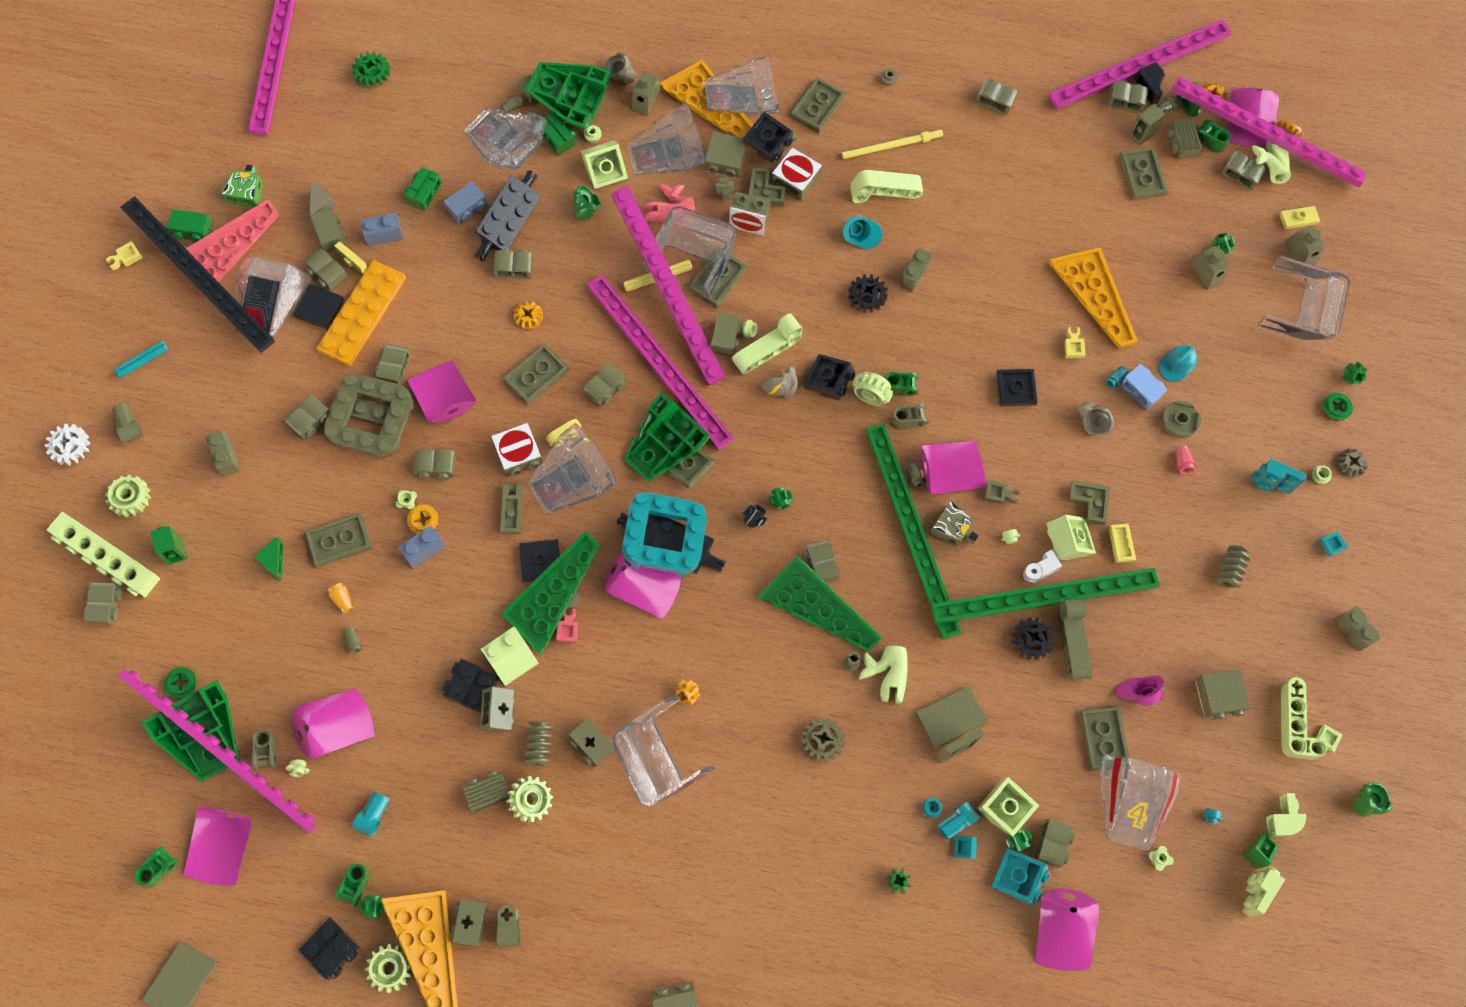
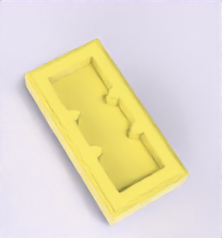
[1279,206,1320,230]
[334,242,368,275]
[1108,523,1136,564]

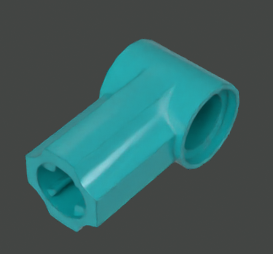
[352,791,390,837]
[937,801,980,840]

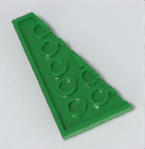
[501,531,600,656]
[757,555,883,652]

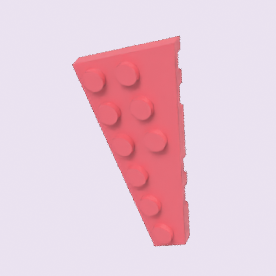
[186,199,279,298]

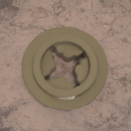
[1337,448,1369,477]

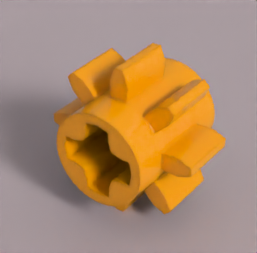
[674,679,700,705]

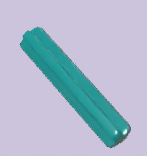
[114,341,168,378]

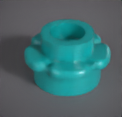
[922,798,942,818]
[1202,808,1223,824]

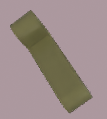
[1058,599,1092,680]

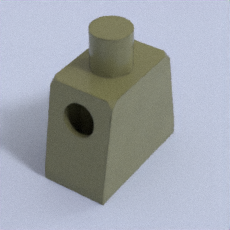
[632,72,661,117]
[1285,226,1325,266]
[1190,246,1229,290]

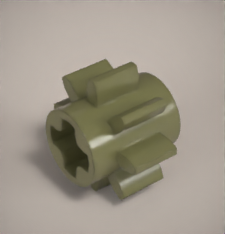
[715,176,734,200]

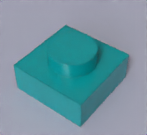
[1319,531,1348,557]
[954,836,977,859]

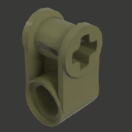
[891,404,929,429]
[251,729,277,770]
[496,905,520,947]

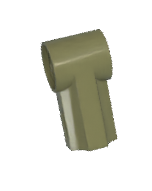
[112,403,142,443]

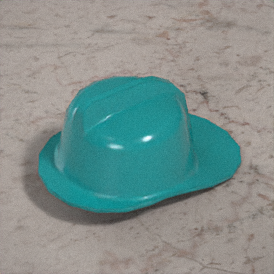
[843,216,883,249]
[1159,345,1198,382]

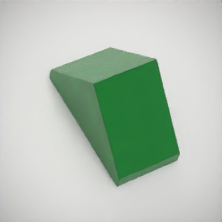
[254,537,284,580]
[1242,832,1279,869]

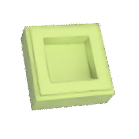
[1316,724,1342,753]

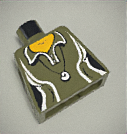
[929,500,979,547]

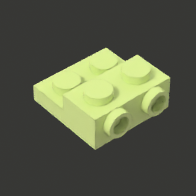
[1242,867,1285,917]

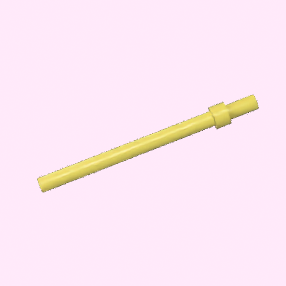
[841,130,943,160]

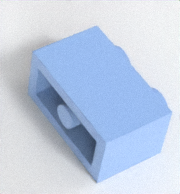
[1120,364,1167,410]

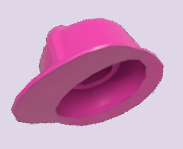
[1116,675,1165,706]

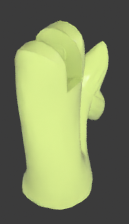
[1252,141,1291,184]
[859,646,907,704]

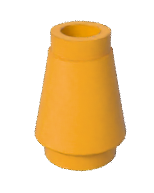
[327,583,353,614]

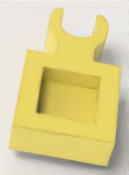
[106,241,143,270]
[1064,327,1086,358]

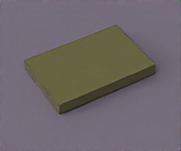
[790,77,846,133]
[1119,147,1168,200]
[687,248,748,308]
[503,343,570,405]
[304,512,373,568]
[916,686,988,749]
[1079,706,1131,771]
[935,728,984,763]
[142,941,217,1007]

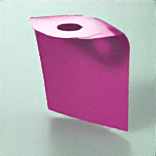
[1227,87,1279,147]
[407,360,476,423]
[920,441,986,494]
[605,551,682,619]
[292,689,375,759]
[183,807,251,885]
[1035,888,1099,971]

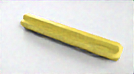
[623,260,692,292]

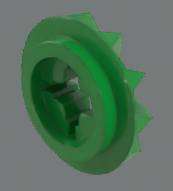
[1322,393,1353,421]
[164,667,198,699]

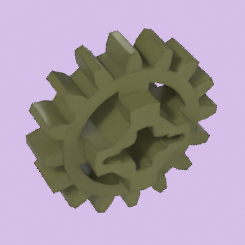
[801,717,845,762]

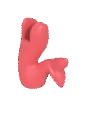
[644,184,695,222]

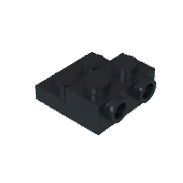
[743,112,793,164]
[803,354,856,401]
[442,659,499,713]
[298,917,360,980]

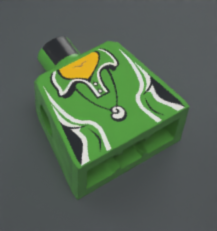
[221,165,263,208]

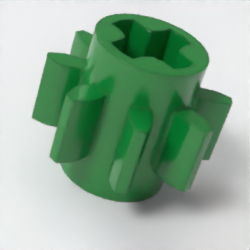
[1211,233,1235,254]
[1342,361,1368,385]
[769,487,793,510]
[1005,827,1032,852]
[885,868,911,894]
[359,895,386,918]

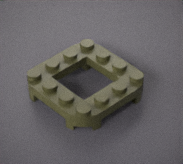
[324,375,414,459]

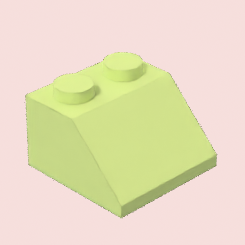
[581,140,628,189]
[1046,515,1096,560]
[481,627,539,686]
[976,777,1039,837]

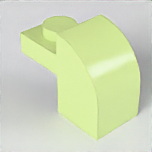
[1266,793,1306,838]

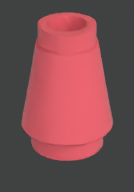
[1176,445,1196,475]

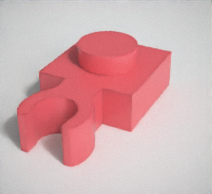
[556,608,579,643]

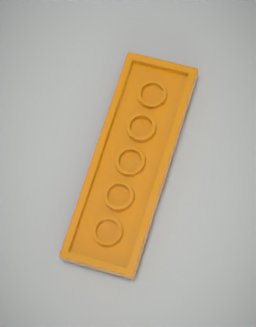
[316,260,406,366]

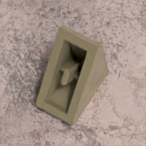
[309,182,336,214]

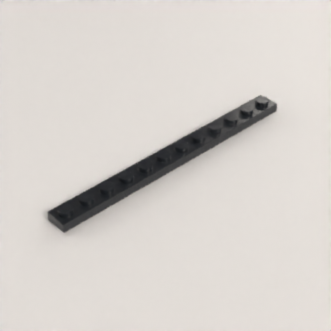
[120,196,275,353]

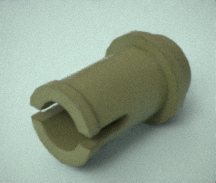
[501,94,524,114]
[1157,97,1177,114]
[906,462,925,488]
[343,627,362,654]
[844,652,861,670]

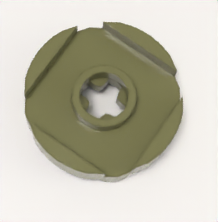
[1162,401,1201,438]

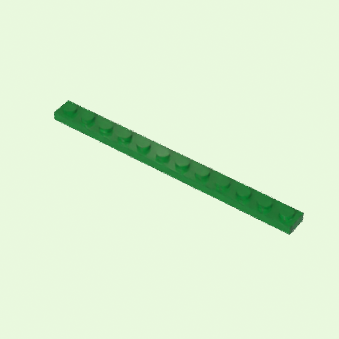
[866,423,962,640]
[930,568,1160,625]

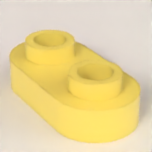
[546,419,582,447]

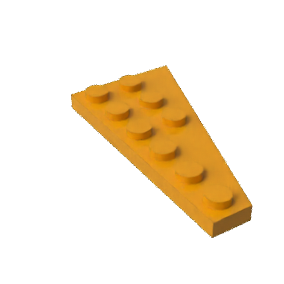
[660,60,753,145]
[1048,247,1138,349]
[380,890,458,1007]

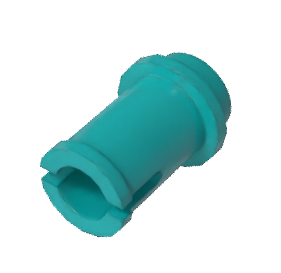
[1106,366,1129,388]

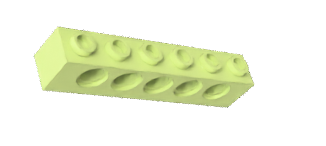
[47,512,160,597]

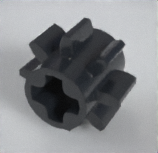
[743,504,767,528]

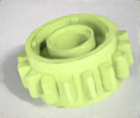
[852,372,893,406]
[105,475,151,517]
[507,776,553,822]
[365,944,412,993]

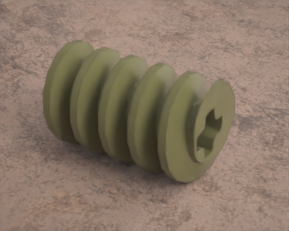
[1216,545,1251,588]
[524,722,554,766]

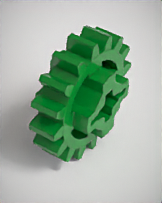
[352,51,391,88]

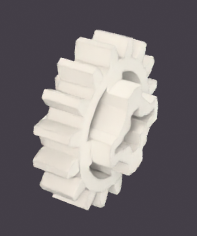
[44,424,90,465]

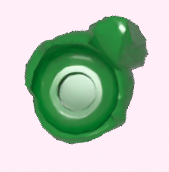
[573,185,602,221]
[1352,782,1392,817]

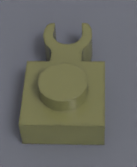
[984,480,1020,504]

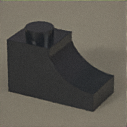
[1134,62,1165,105]

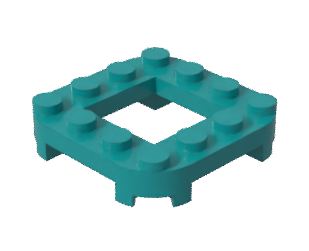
[622,493,707,577]

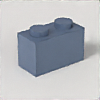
[443,181,488,225]
[360,213,403,246]
[398,525,445,569]

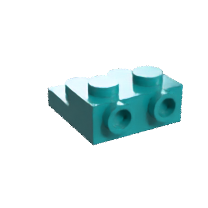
[1251,458,1307,494]
[992,848,1050,906]

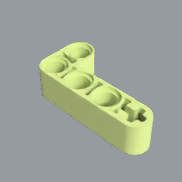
[850,170,923,203]
[732,314,802,374]
[1281,677,1327,760]

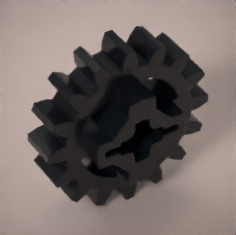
[848,274,888,313]
[1011,617,1055,661]

